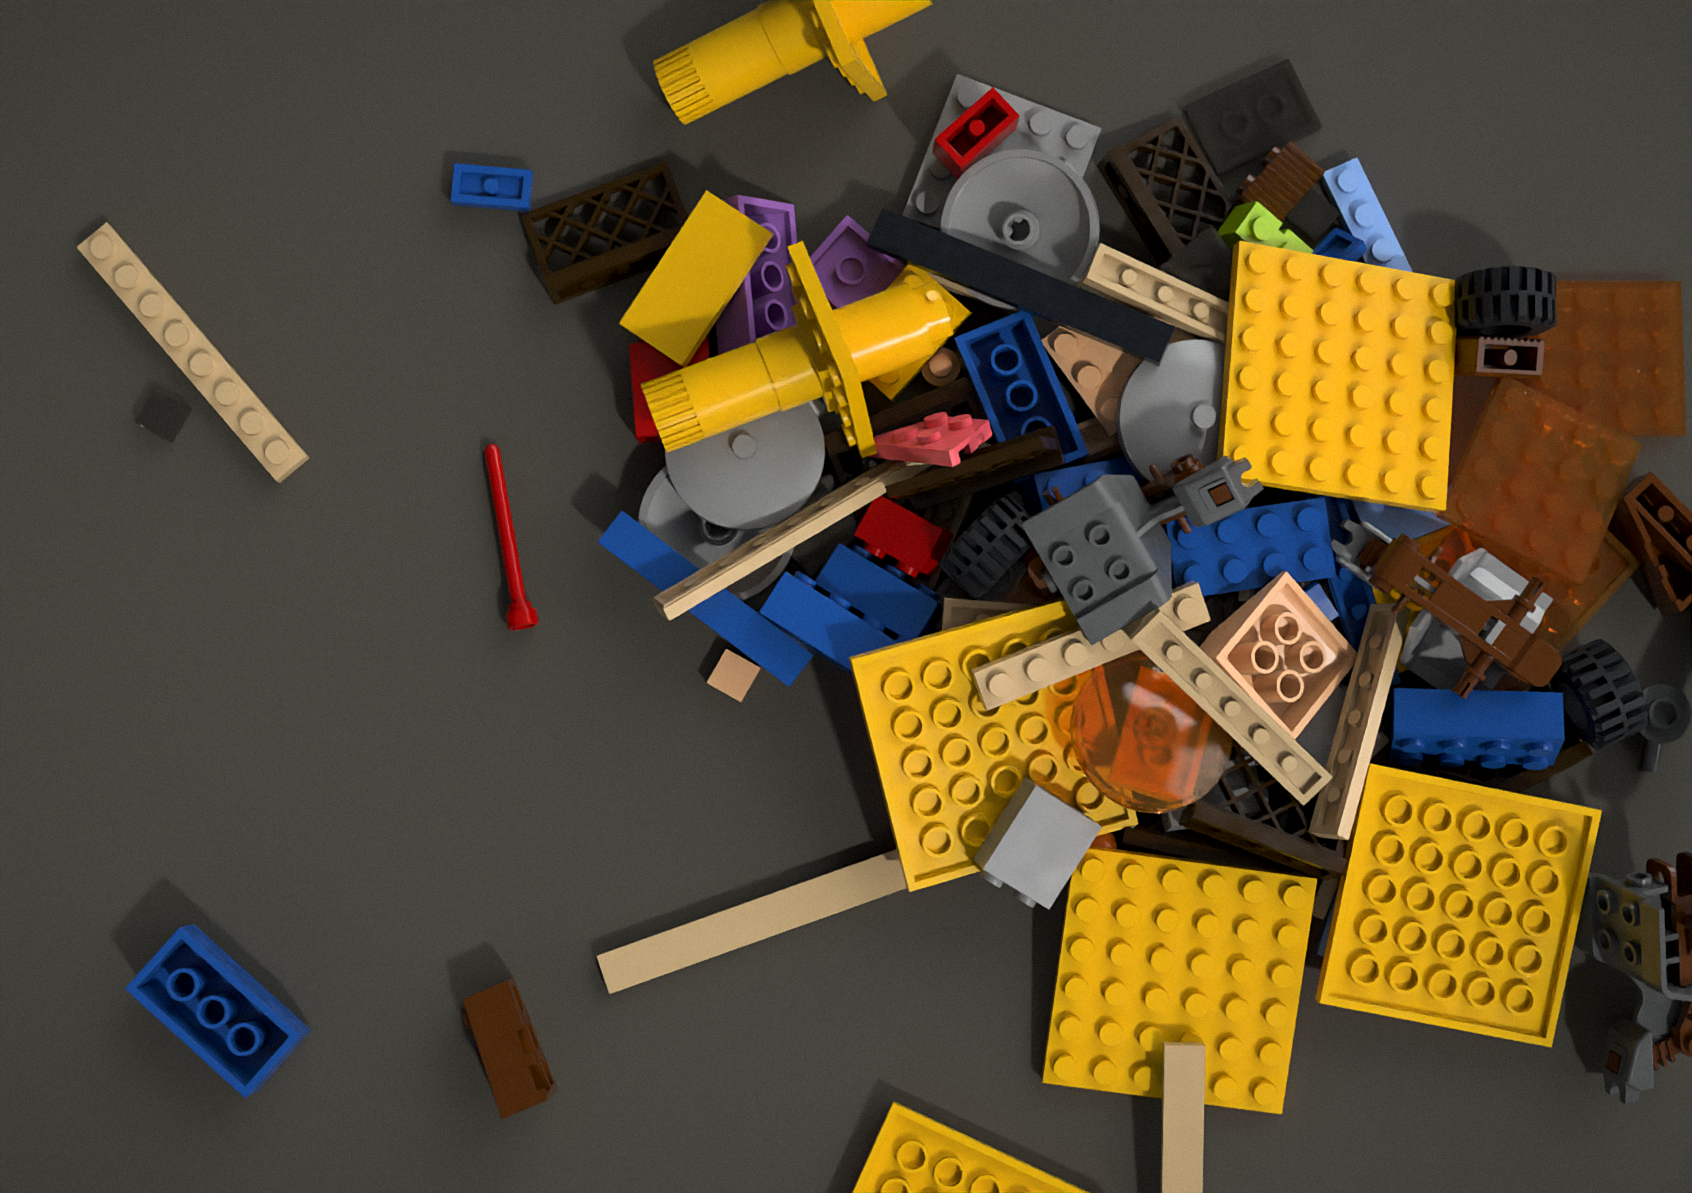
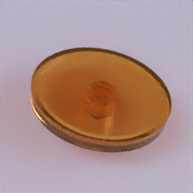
[1070,650,1232,813]

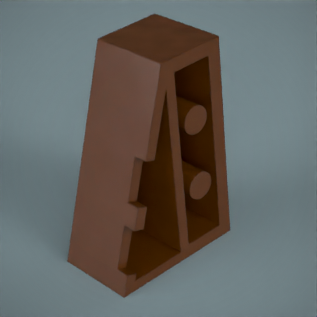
[1607,471,1692,616]
[461,977,558,1119]

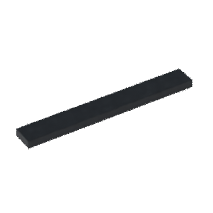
[866,208,1176,366]

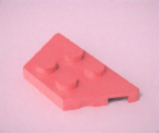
[867,412,992,467]

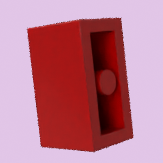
[932,87,1020,180]
[854,495,954,578]

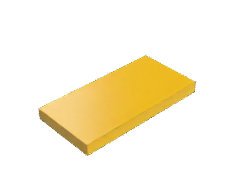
[619,190,773,368]

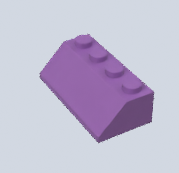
[716,195,797,355]

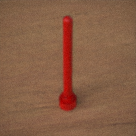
[484,444,539,631]

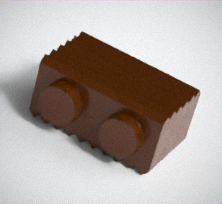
[1235,141,1326,222]
[1454,336,1545,379]

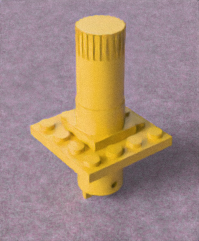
[653,0,933,125]
[641,241,954,458]

